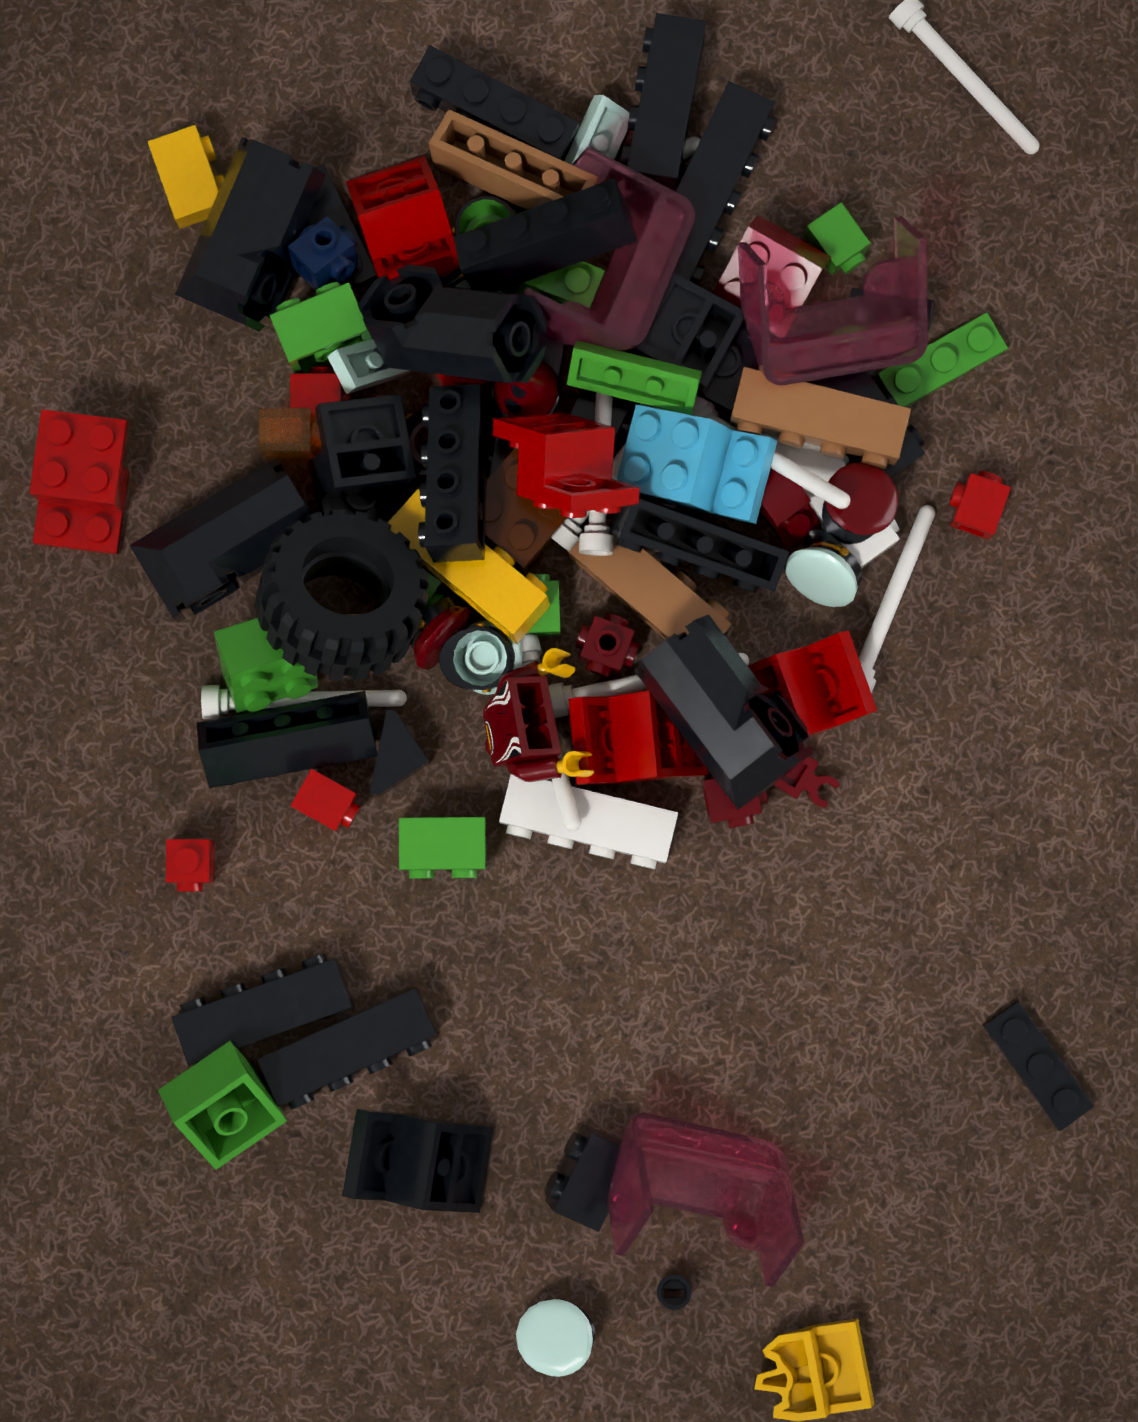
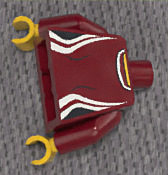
[483,648,594,782]

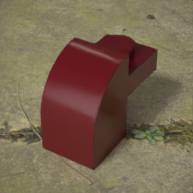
[760,468,821,550]

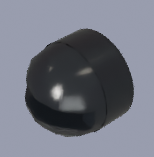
[657,1274,692,1311]

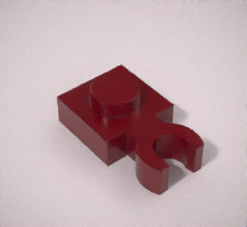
[773,757,840,808]

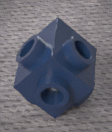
[288,216,359,291]

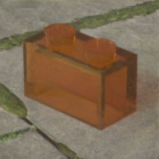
[259,408,322,464]

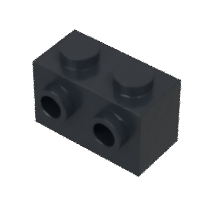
[545,1124,637,1232]

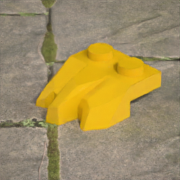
[754,1318,875,1421]

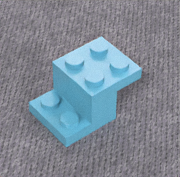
[617,404,777,524]

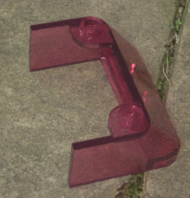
[521,147,695,350]
[737,216,928,385]
[607,1113,805,1287]

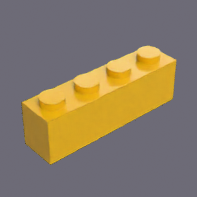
[388,489,550,644]

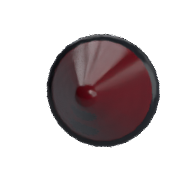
[490,360,562,418]

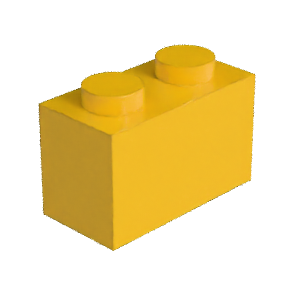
[147,125,224,229]

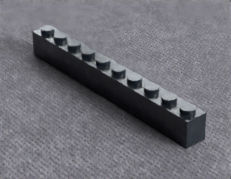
[570,81,777,458]

